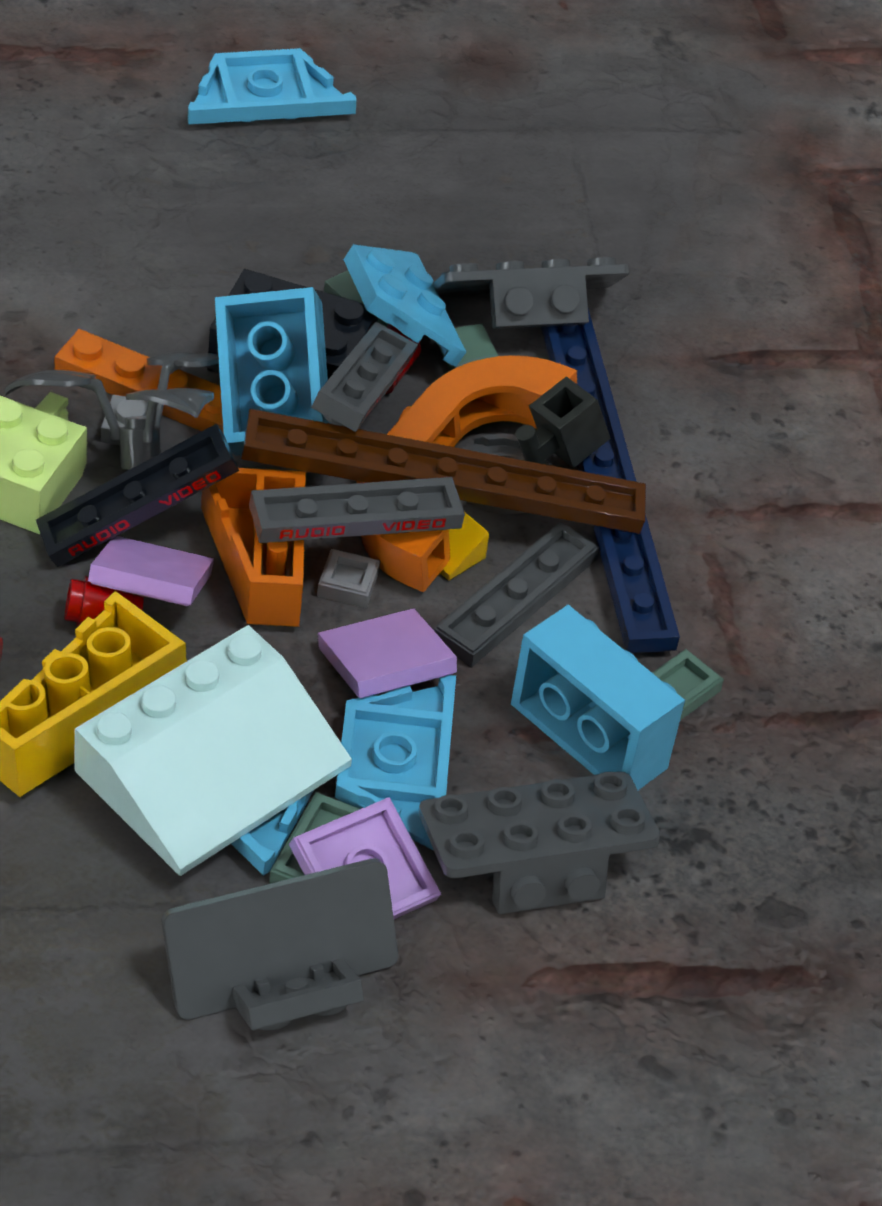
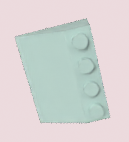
[74,625,352,876]

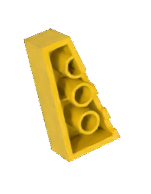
[0,591,187,797]

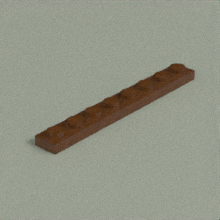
[241,409,646,534]

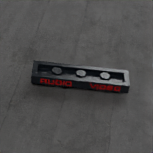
[36,424,239,567]

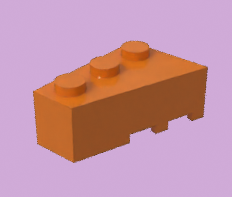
[201,468,306,627]

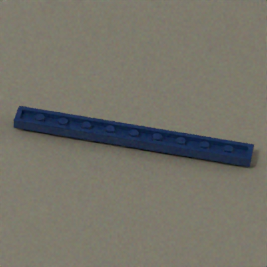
[541,309,680,653]

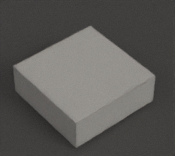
[317,549,380,608]

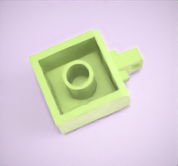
[0,392,87,535]

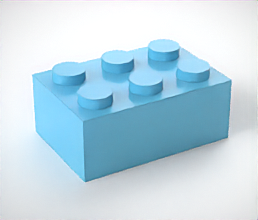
[215,287,331,456]
[511,604,685,790]

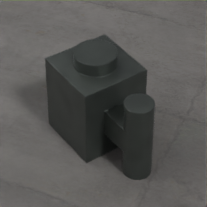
[516,376,611,468]

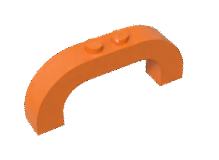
[357,355,577,593]

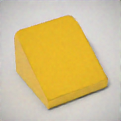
[440,512,489,580]

